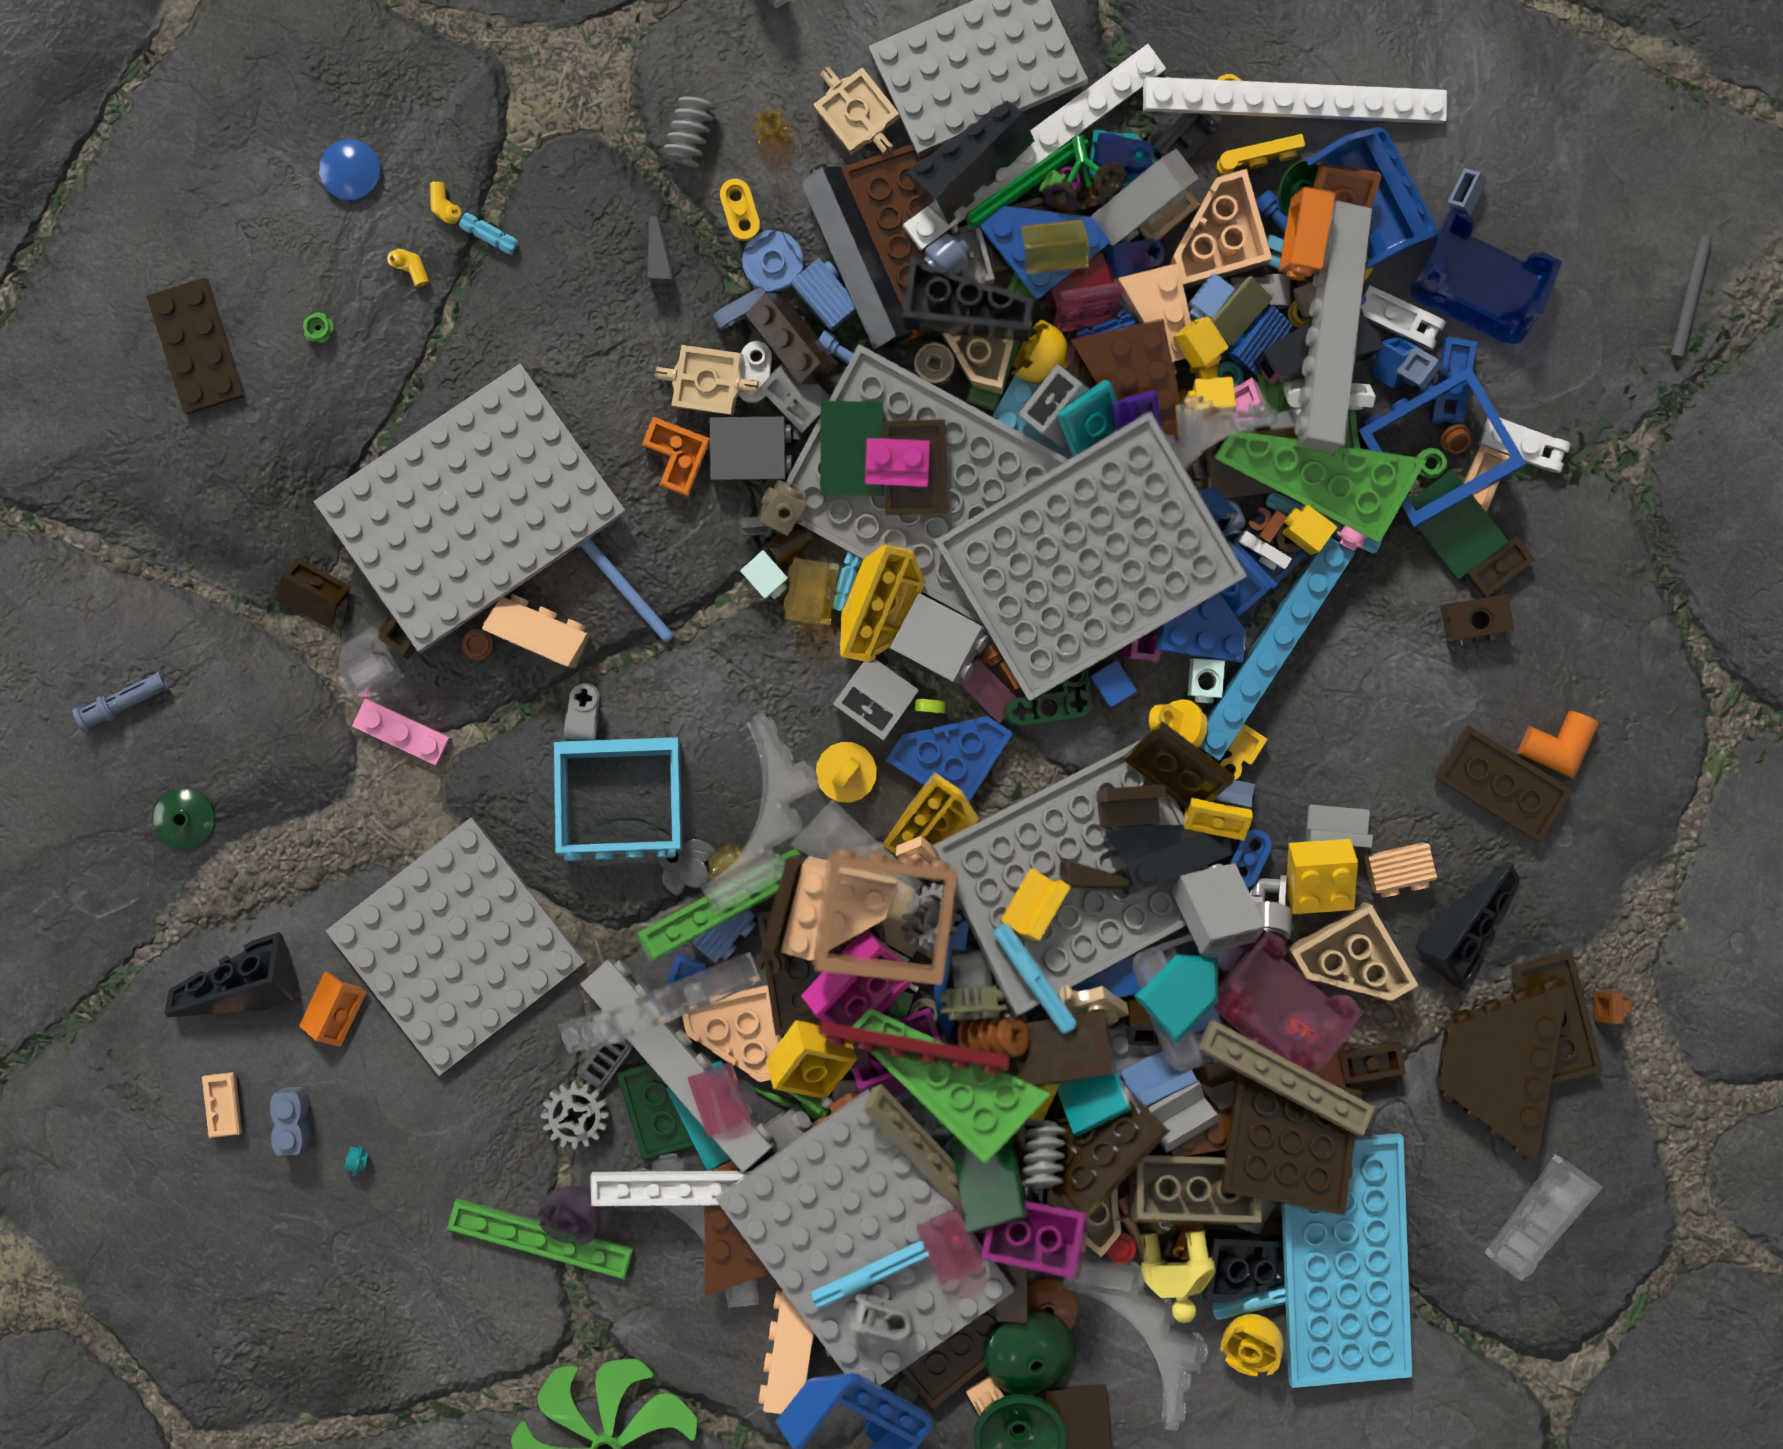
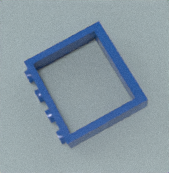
[1359,366,1526,528]

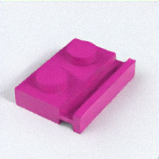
[865,438,930,487]

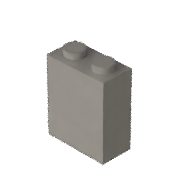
[890,593,989,684]
[1171,863,1266,955]

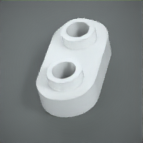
[739,341,772,404]

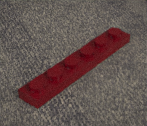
[819,1021,1010,1076]

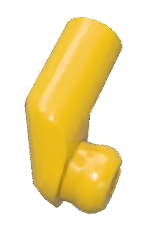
[430,182,462,224]
[387,249,429,287]

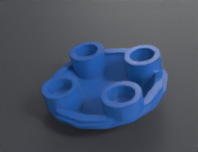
[319,139,382,202]

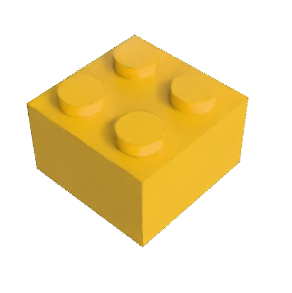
[1286,839,1358,914]
[766,1020,857,1099]

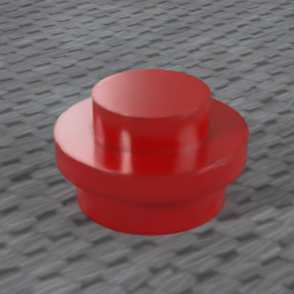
[1106,1232,1137,1264]

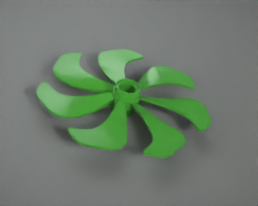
[511,1359,697,1449]

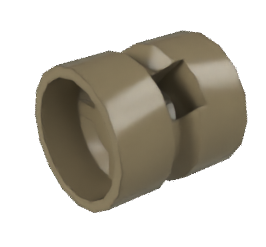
[914,343,955,388]

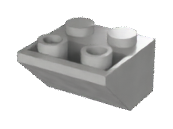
[1018,364,1090,452]
[833,659,919,740]

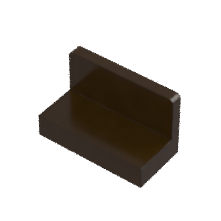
[276,558,351,628]
[1096,784,1166,828]

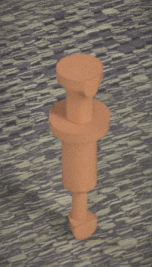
[1118,1193,1144,1261]

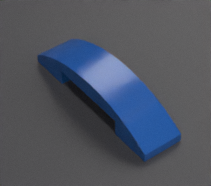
[934,911,969,1036]

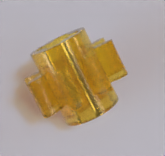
[751,106,790,147]

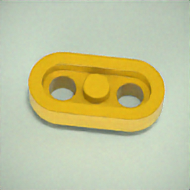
[720,179,760,241]

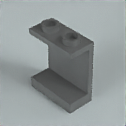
[710,417,792,483]

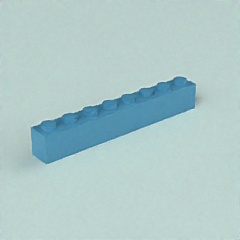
[1199,537,1355,761]

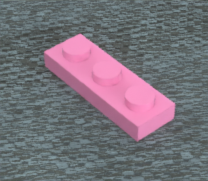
[352,699,451,765]

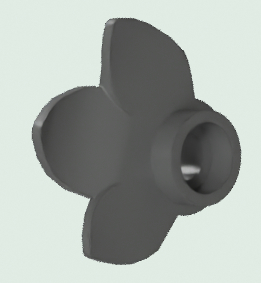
[658,839,716,896]

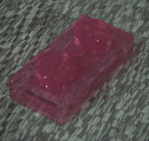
[960,658,1018,723]

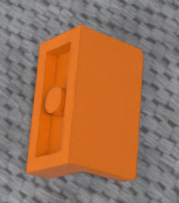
[299,972,367,1047]

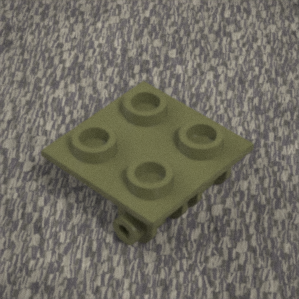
[940,986,1006,1020]

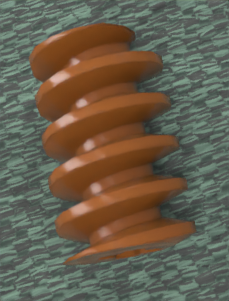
[958,1016,1029,1056]

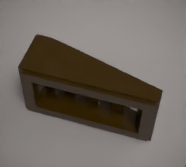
[1059,861,1129,889]

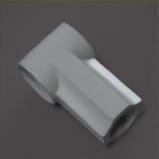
[1230,274,1291,309]

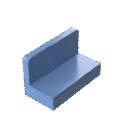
[1120,1045,1197,1106]

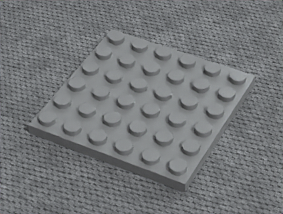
[325,817,586,1076]

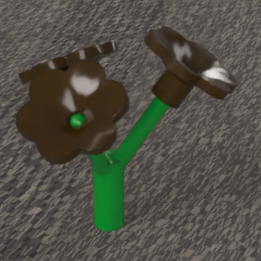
[1043,136,1128,214]

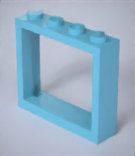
[554,737,683,861]

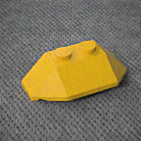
[840,544,926,663]
[882,772,979,854]

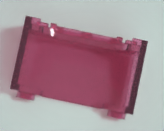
[1213,930,1364,1073]

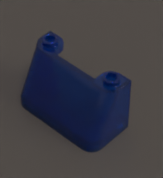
[1410,207,1562,344]

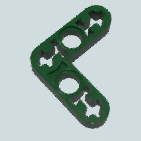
[1003,668,1092,726]

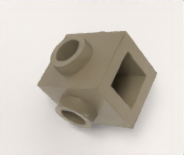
[760,480,808,536]

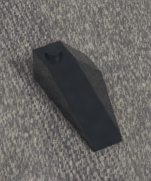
[1103,825,1235,895]
[1415,861,1520,991]
[165,932,296,1018]
[1202,1229,1285,1301]

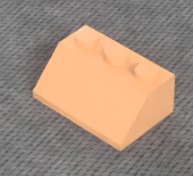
[482,594,590,668]

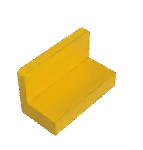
[1184,798,1253,841]
[1000,869,1071,941]

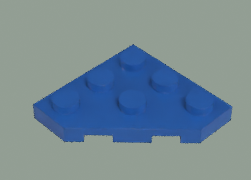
[979,206,1111,301]
[1156,592,1246,663]
[886,716,1013,802]

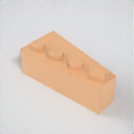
[758,1290,814,1414]

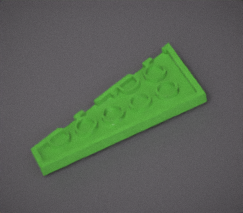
[1215,429,1427,543]
[852,1008,1051,1164]

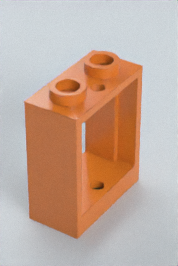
[1278,187,1335,280]

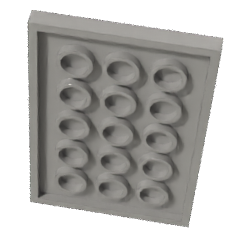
[868,0,1088,157]

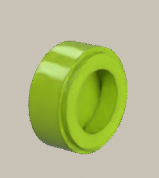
[914,699,946,713]

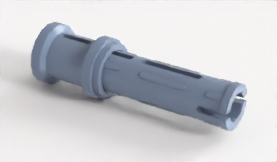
[72,671,169,733]

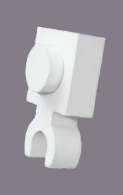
[1237,531,1292,571]

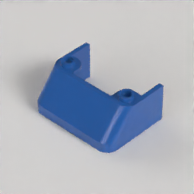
[1306,127,1437,270]
[775,1373,932,1449]

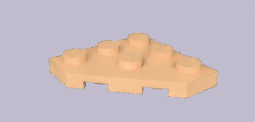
[680,985,782,1082]

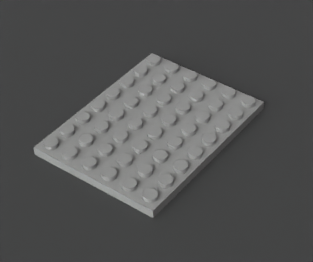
[785,344,1069,625]
[313,363,626,653]
[934,411,1247,701]
[931,739,1209,1016]
[716,1088,1015,1386]

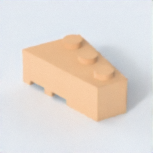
[1113,264,1191,362]

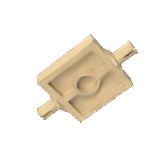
[813,67,900,155]
[655,345,759,416]
[1047,986,1129,1028]

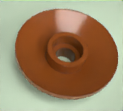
[1028,1278,1077,1329]

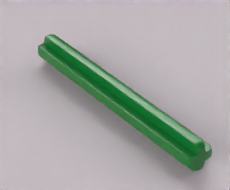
[965,134,1090,229]

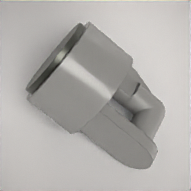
[1250,875,1292,945]

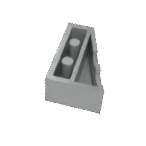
[1090,149,1199,246]

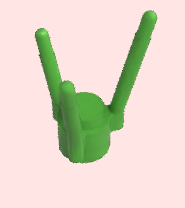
[755,1086,830,1121]

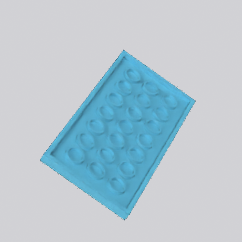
[1281,1133,1412,1388]

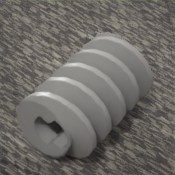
[663,97,717,167]
[1022,1120,1066,1189]

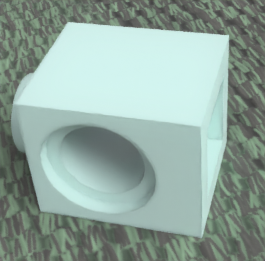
[740,551,789,600]
[1187,658,1225,703]

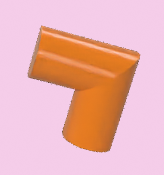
[642,416,710,497]
[1516,711,1599,779]

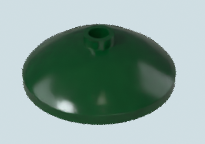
[984,1310,1076,1395]
[973,1394,1066,1449]

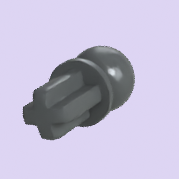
[739,517,795,538]

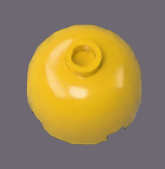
[1012,320,1069,384]
[1220,1314,1284,1376]

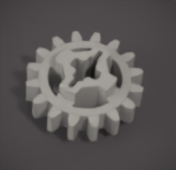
[901,883,961,952]
[541,1080,609,1149]

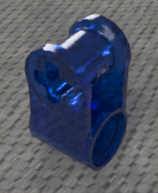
[1093,133,1154,175]
[1104,238,1165,279]

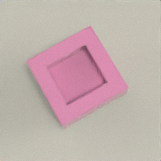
[1233,377,1266,422]

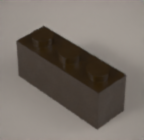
[746,293,838,385]

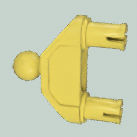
[1139,1230,1215,1323]

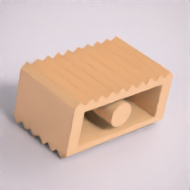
[1364,842,1437,897]

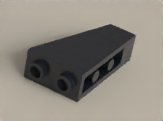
[1254,307,1384,386]

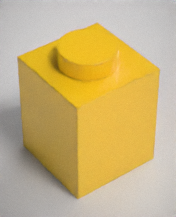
[1172,316,1229,368]
[1282,504,1337,555]

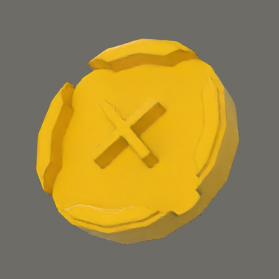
[1149,699,1208,748]
[816,742,877,803]

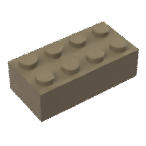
[1129,1156,1261,1226]

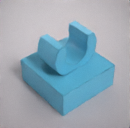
[1267,235,1284,269]

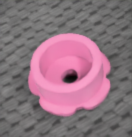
[1337,525,1367,551]

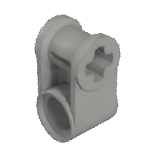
[564,683,600,741]
[849,1292,911,1340]

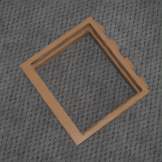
[813,848,958,985]

